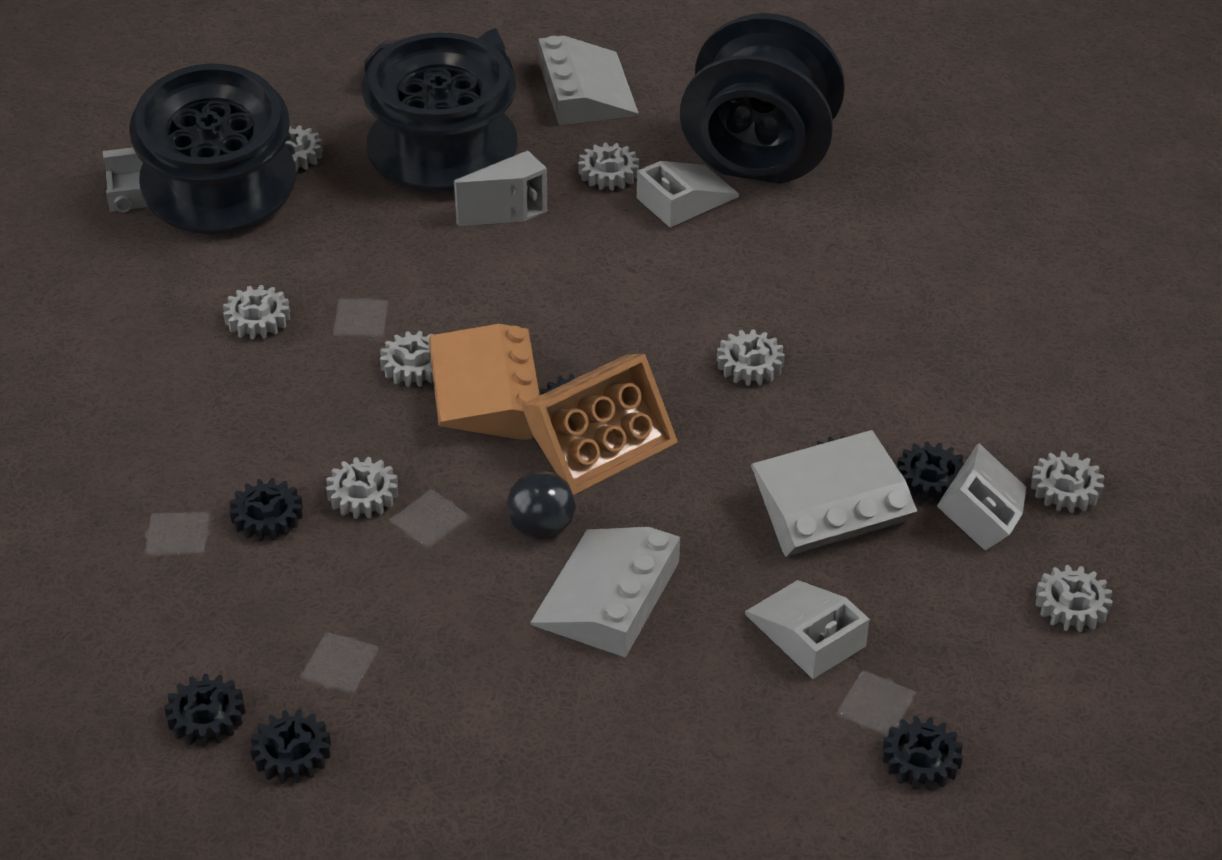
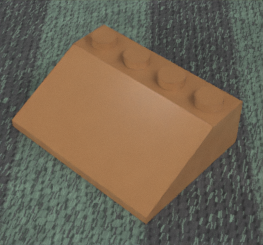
[428,324,540,440]
[521,354,678,495]

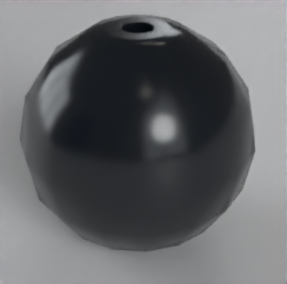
[506,471,576,539]

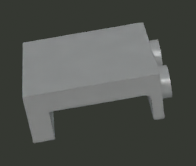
[103,147,148,213]

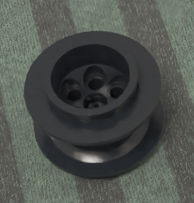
[680,13,845,184]
[362,32,518,191]
[129,64,296,234]

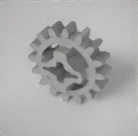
[285,125,323,172]
[578,142,639,190]
[223,285,290,339]
[717,330,785,386]
[380,331,434,387]
[1031,451,1104,513]
[326,457,398,519]
[1035,565,1113,632]

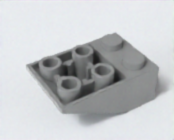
[454,150,548,226]
[637,161,739,228]
[937,444,1027,550]
[745,580,870,679]

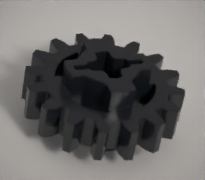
[897,441,964,503]
[229,478,303,541]
[164,674,246,746]
[250,710,331,784]
[882,716,963,791]

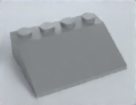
[538,36,639,125]
[751,430,917,557]
[530,527,680,658]

